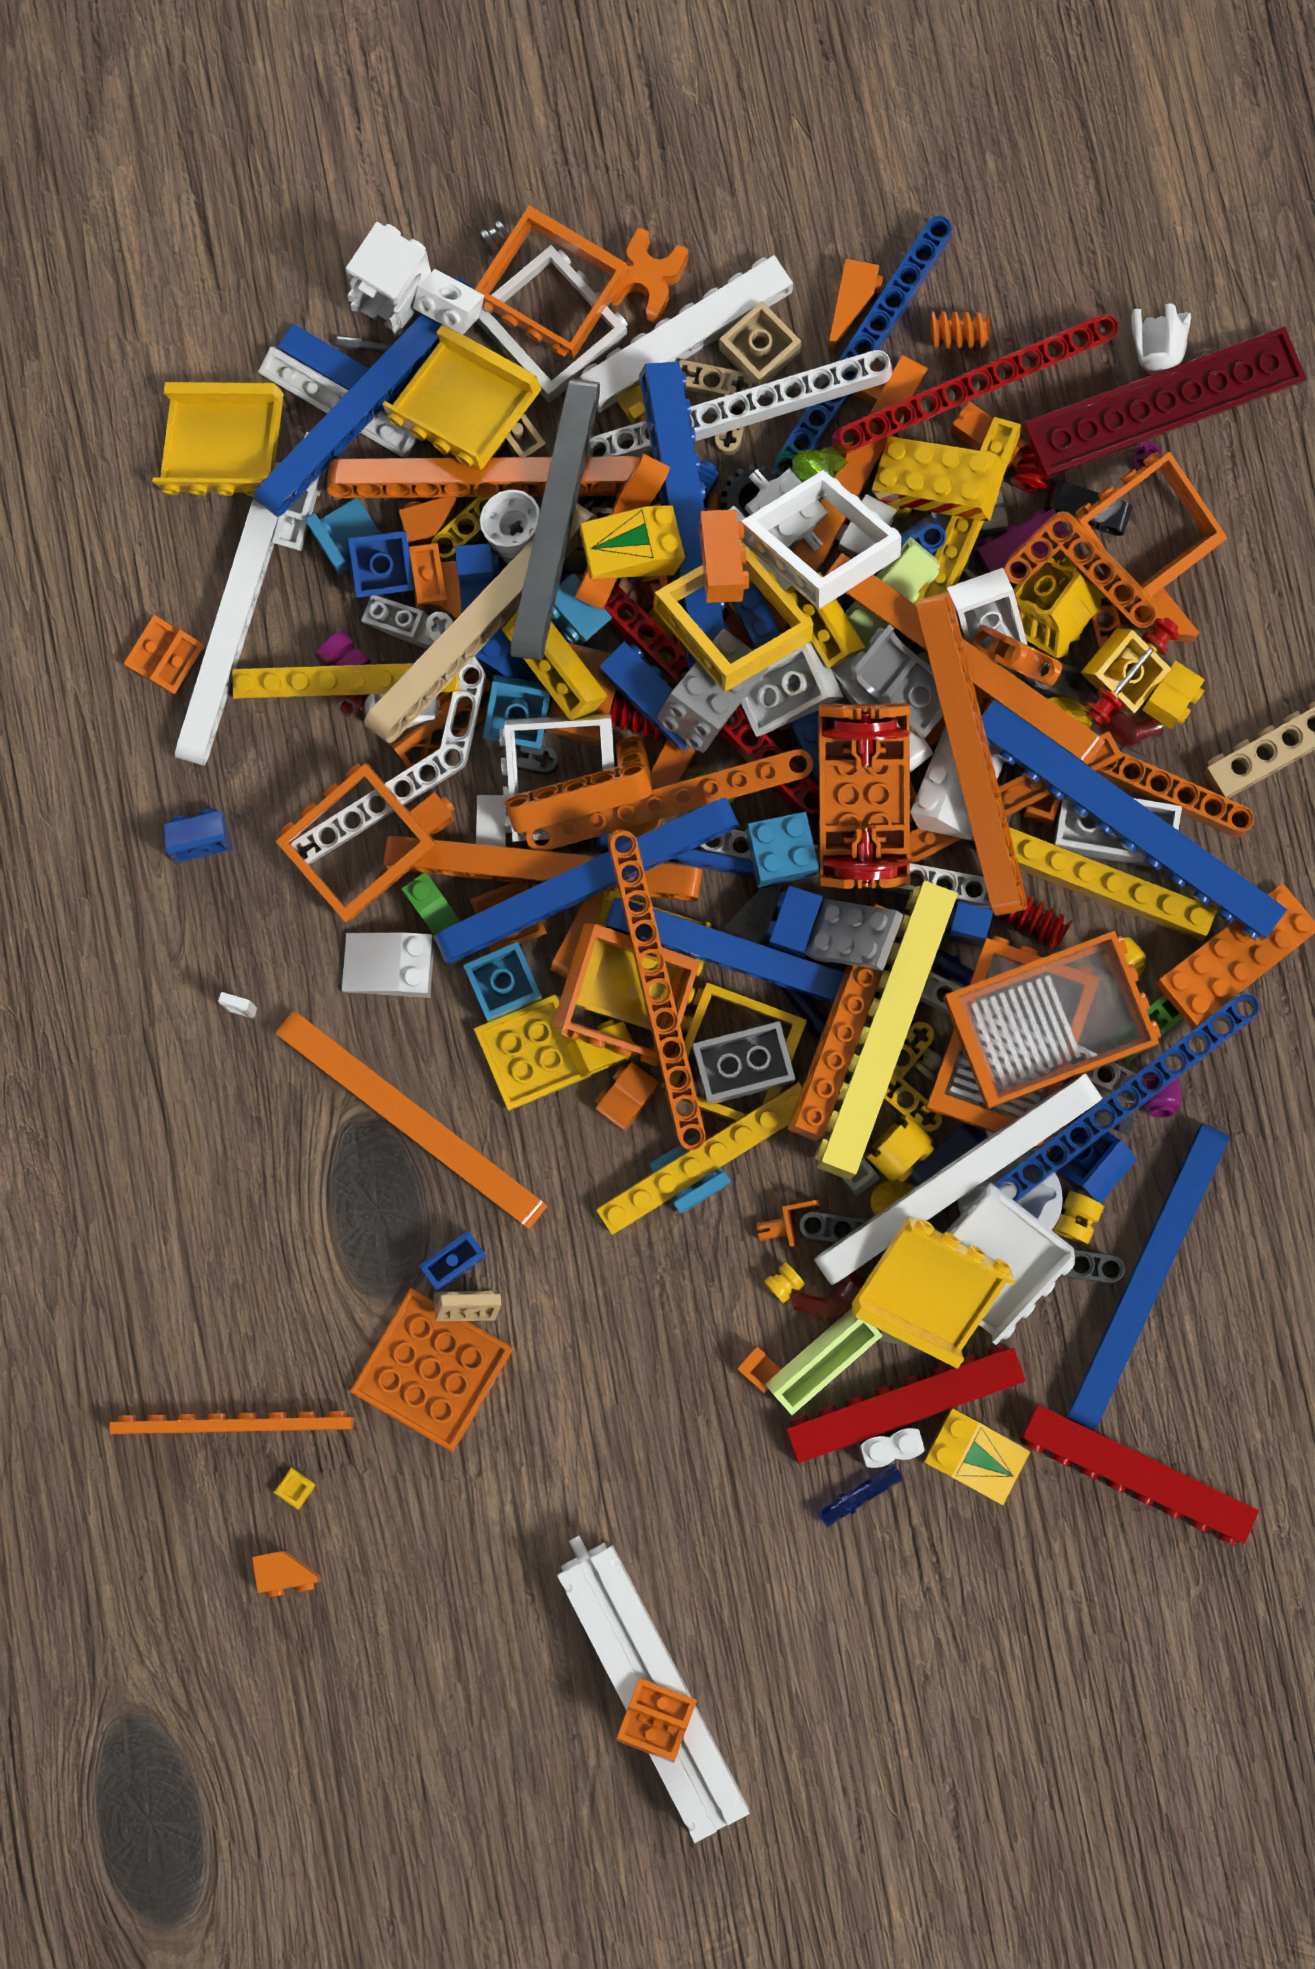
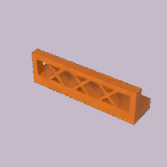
[388,669,492,769]

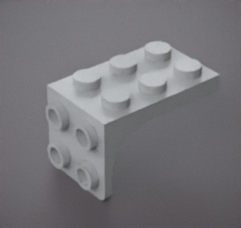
[850,625,943,739]
[657,628,769,753]
[804,899,903,972]

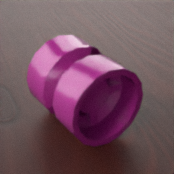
[316,631,371,666]

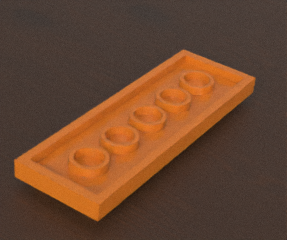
[1155,883,1315,1030]

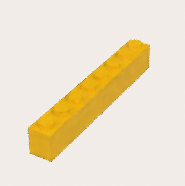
[1009,827,1217,942]

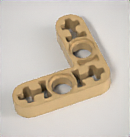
[679,360,753,456]

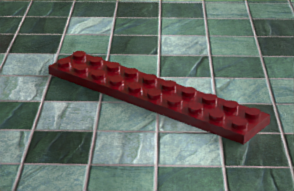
[1023,326,1307,479]

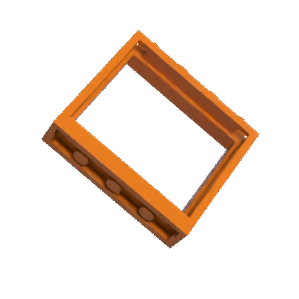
[475,205,628,359]
[1075,452,1228,597]
[276,763,438,923]
[552,923,700,1066]

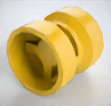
[763,1262,805,1304]

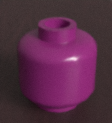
[1143,1076,1181,1118]

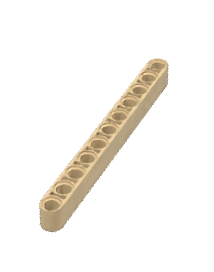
[364,503,597,743]

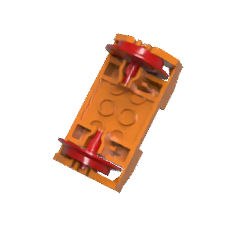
[817,702,910,889]

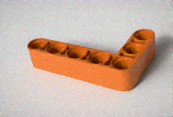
[574,453,670,610]
[1005,511,1157,628]
[504,736,653,833]

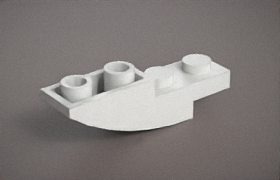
[272,432,328,551]
[361,595,448,649]

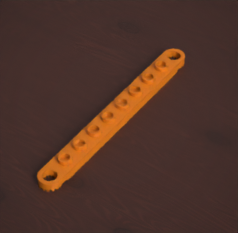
[526,749,813,851]

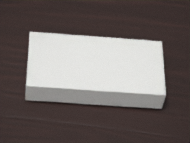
[476,795,507,847]
[218,992,257,1018]

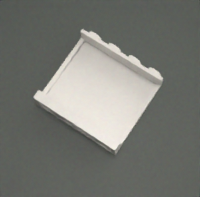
[946,1182,1075,1345]

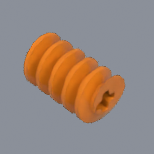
[930,311,990,349]

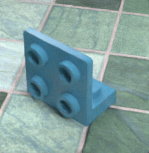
[305,498,380,576]
[650,1134,731,1215]

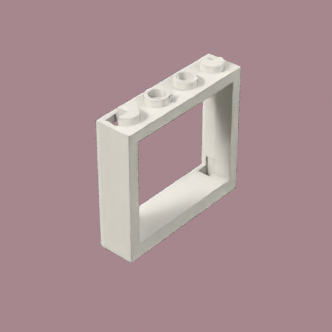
[475,245,628,404]
[742,470,901,609]
[499,713,615,842]

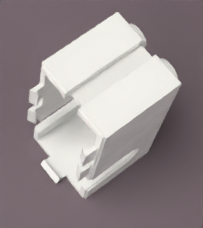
[345,222,431,337]

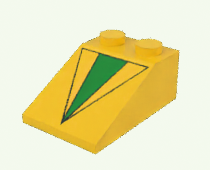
[579,505,685,579]
[922,1408,1030,1505]

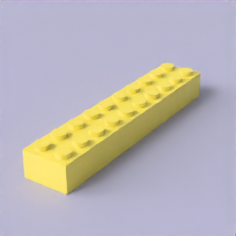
[814,881,958,1180]

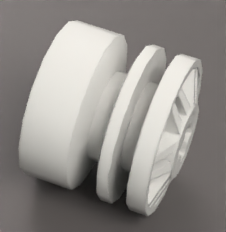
[480,489,540,564]

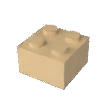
[719,301,802,387]

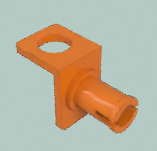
[756,1200,820,1247]

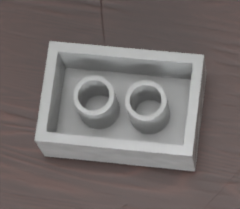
[692,1021,795,1106]

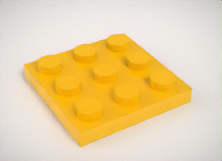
[474,994,591,1111]

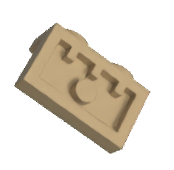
[434,1291,501,1321]

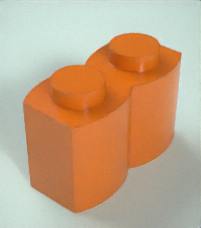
[595,1062,660,1133]

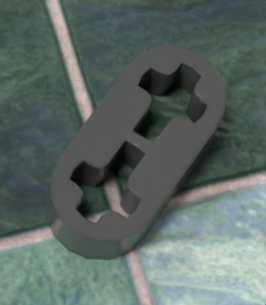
[503,744,558,775]

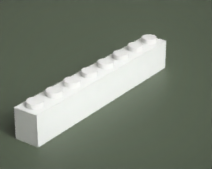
[580,255,793,413]

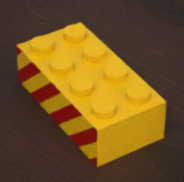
[872,436,1006,522]

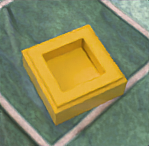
[273,1468,316,1510]

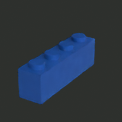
[599,642,689,754]

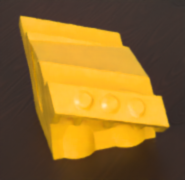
[1013,550,1107,658]

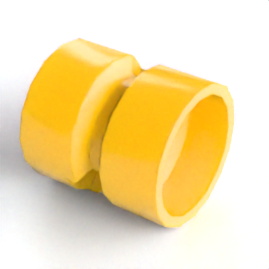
[1052,1191,1105,1245]

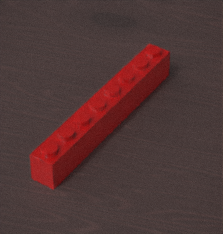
[786,1344,1026,1463]
[1020,1405,1260,1546]

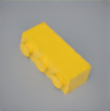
[784,572,866,668]

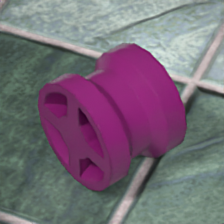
[1131,442,1162,476]

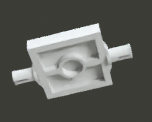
[745,468,828,552]

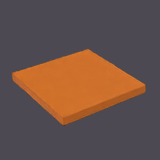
[349,1288,514,1453]

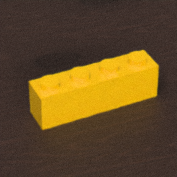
[502,611,608,721]

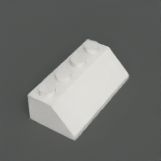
[910,725,1004,841]

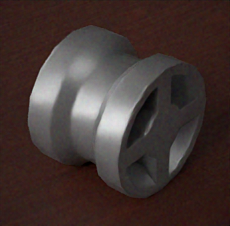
[479,220,509,257]
[912,1048,943,1085]

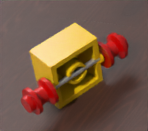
[1080,617,1180,725]

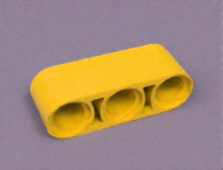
[431,497,491,562]

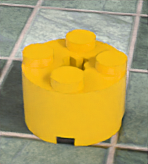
[865,1114,935,1183]

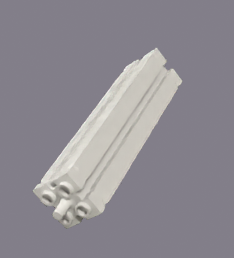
[557,1536,750,1843]

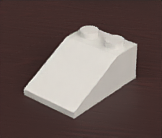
[947,568,1028,663]
[741,643,844,737]
[342,932,435,998]

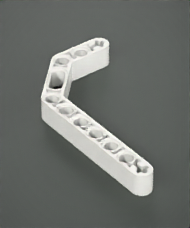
[291,612,486,864]

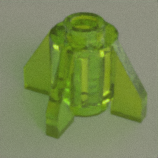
[792,449,848,483]

